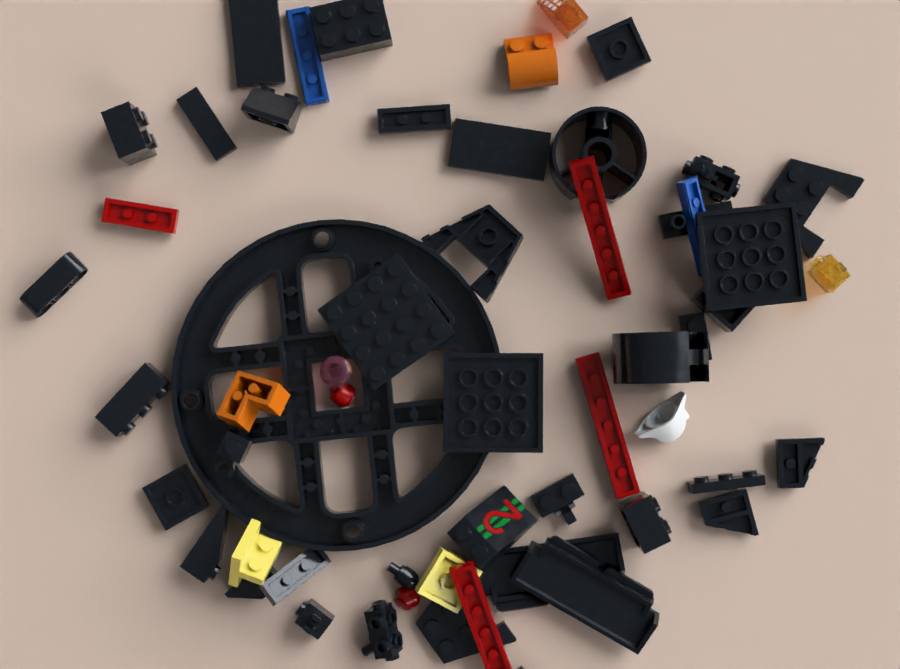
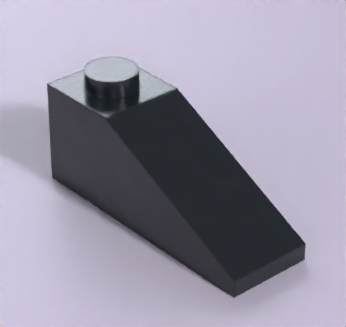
[180,505,229,583]

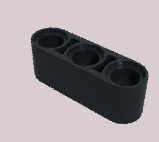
[19,252,88,318]

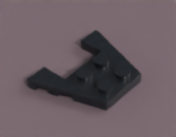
[762,158,865,259]
[421,204,524,303]
[416,600,517,664]

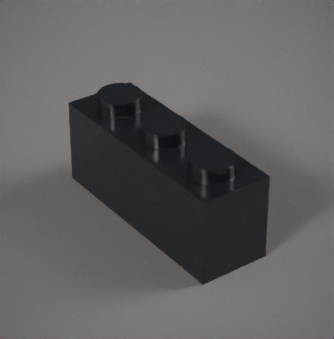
[95,363,171,437]

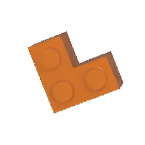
[216,370,290,432]

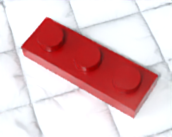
[101,198,179,234]

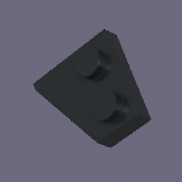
[775,437,825,488]
[698,488,759,536]

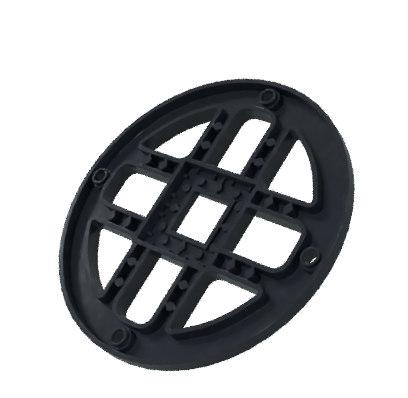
[171,219,500,551]

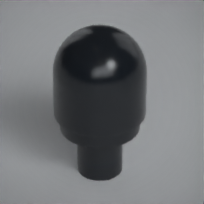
[386,562,419,589]

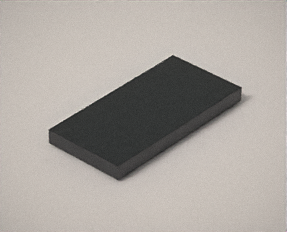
[229,0,286,88]
[448,118,551,182]

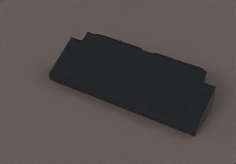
[475,533,625,612]
[510,536,660,654]

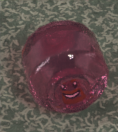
[320,355,354,389]

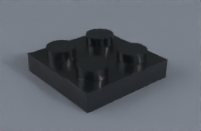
[586,17,652,82]
[142,463,210,531]

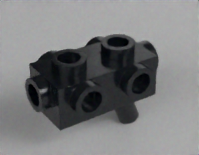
[681,155,741,203]
[361,600,403,661]

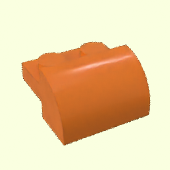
[504,33,558,91]

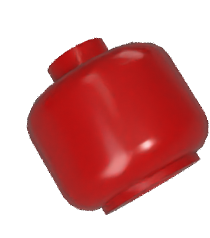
[329,380,355,407]
[394,587,421,611]

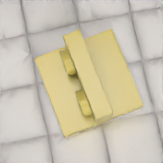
[228,519,282,588]
[415,547,483,614]

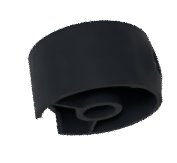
[549,106,647,203]
[611,331,709,384]

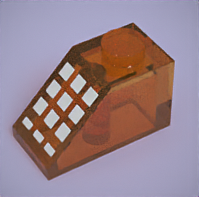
[537,0,588,40]

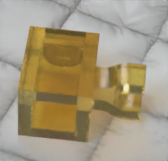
[807,254,851,293]

